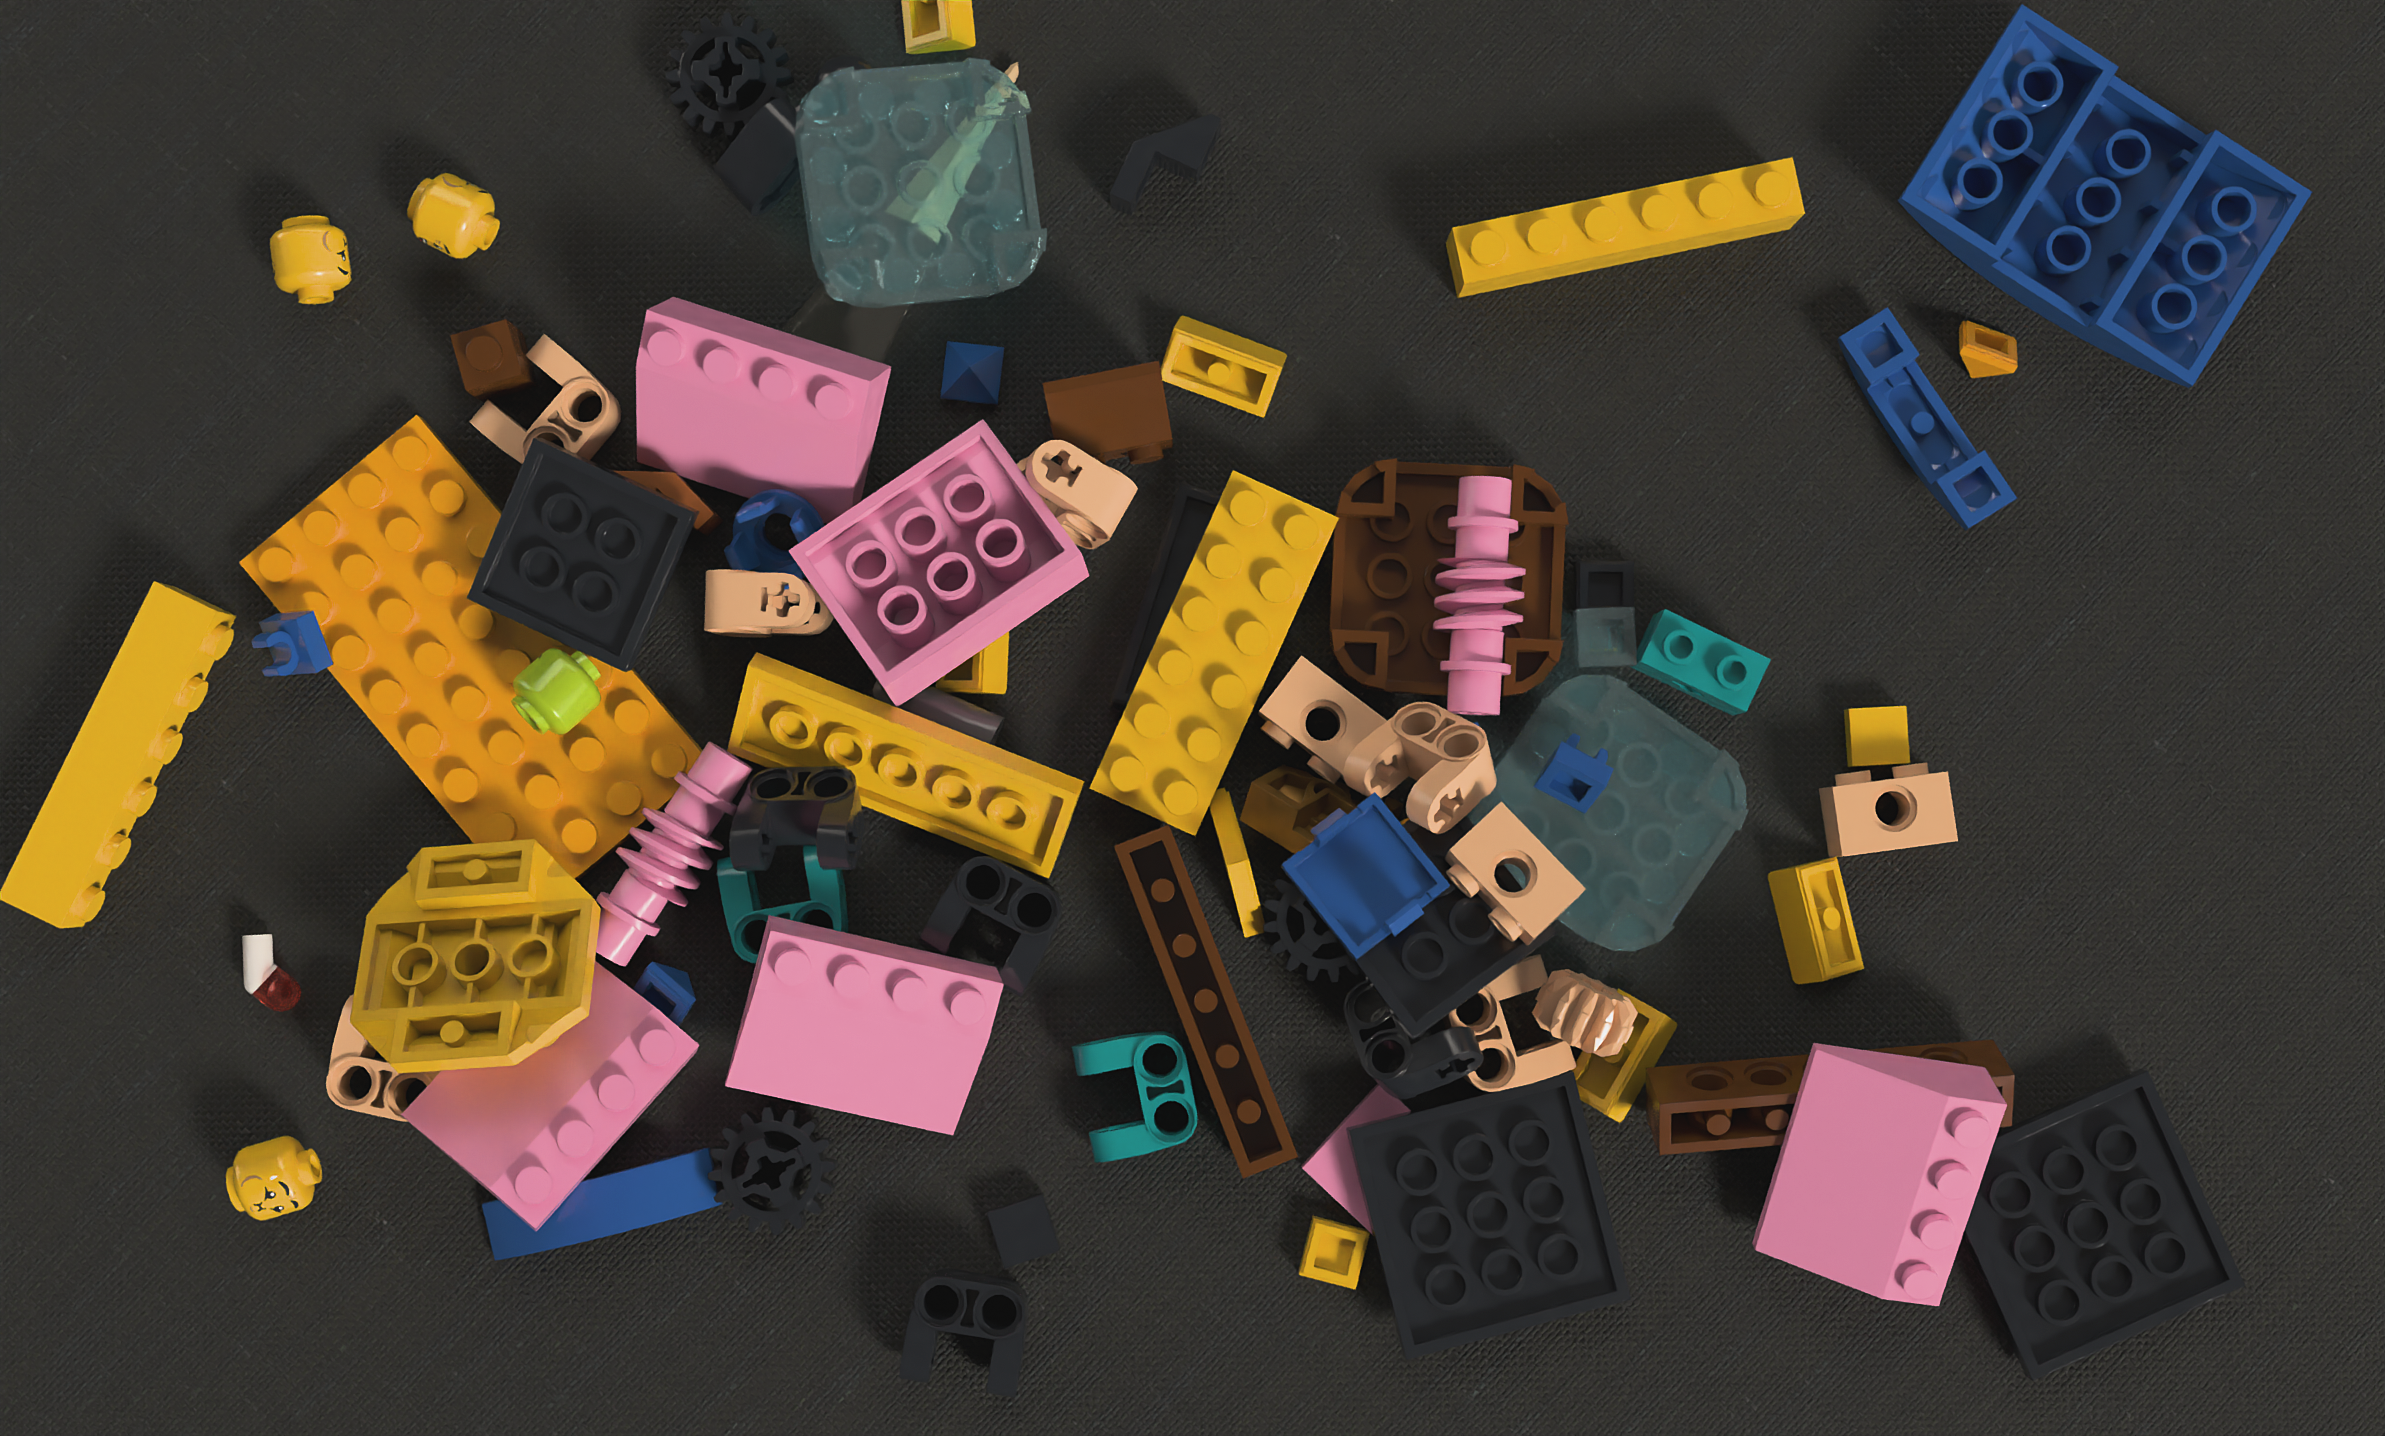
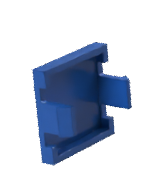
[1281,792,1450,961]

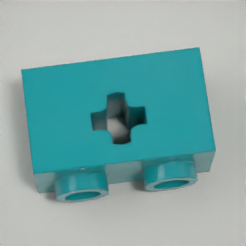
[1629,609,1771,716]

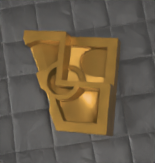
[1240,765,1403,854]

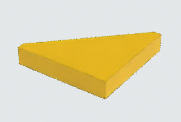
[1209,787,1265,938]

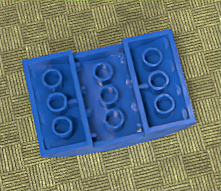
[1898,4,2312,388]

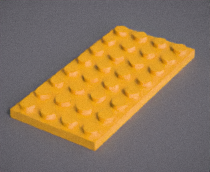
[239,415,703,881]

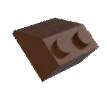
[1042,361,1173,474]

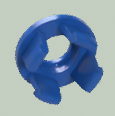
[724,489,825,590]

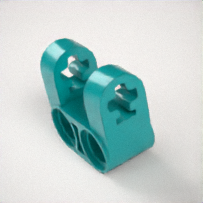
[717,845,848,963]
[1072,1031,1197,1163]

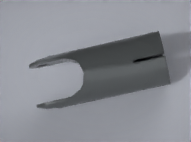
[873,680,1004,746]

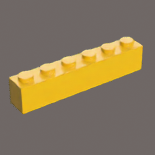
[1446,157,1805,298]
[0,581,236,928]

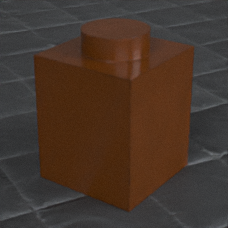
[450,319,538,402]

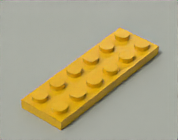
[1090,470,1339,836]
[727,652,1084,879]

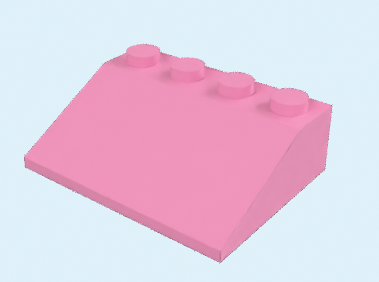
[636,297,892,524]
[789,419,1090,707]
[725,915,1004,1135]
[401,961,699,1232]
[1752,1043,2007,1306]

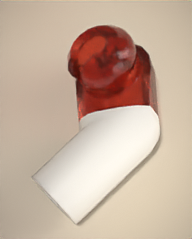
[242,934,301,1012]

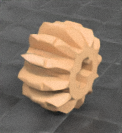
[1532,969,1638,1057]

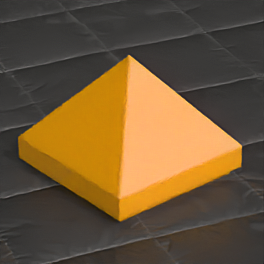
[1959,320,2018,378]

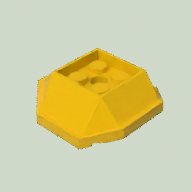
[350,839,601,1074]

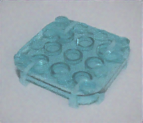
[795,57,1047,308]
[1467,674,1749,951]

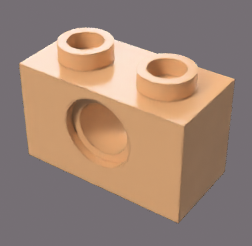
[1258,655,1387,785]
[1819,762,1958,857]
[1445,801,1586,946]

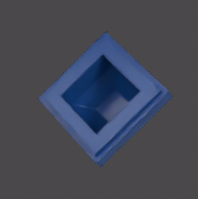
[941,341,1004,405]
[633,961,696,1026]

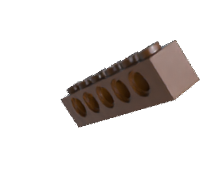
[1646,1039,2015,1155]

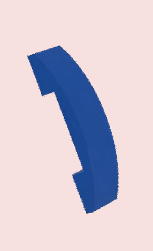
[1837,307,2017,531]
[482,1147,723,1261]

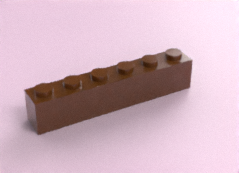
[1114,825,1298,1178]

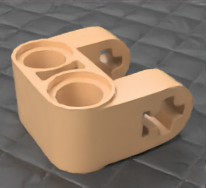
[469,334,621,464]
[1017,440,1138,549]
[704,569,834,637]
[1343,702,1497,834]
[1443,955,1576,1092]
[326,994,441,1122]

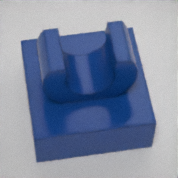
[251,610,333,677]
[1533,733,1614,814]

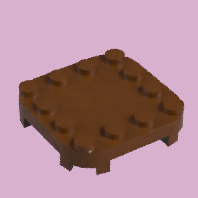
[1328,458,1569,698]

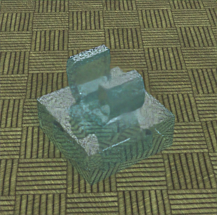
[1573,607,1637,668]

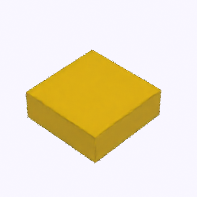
[1844,706,1910,767]
[1298,1216,1370,1290]

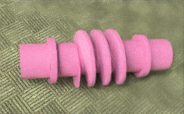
[1433,476,1526,715]
[596,741,753,966]

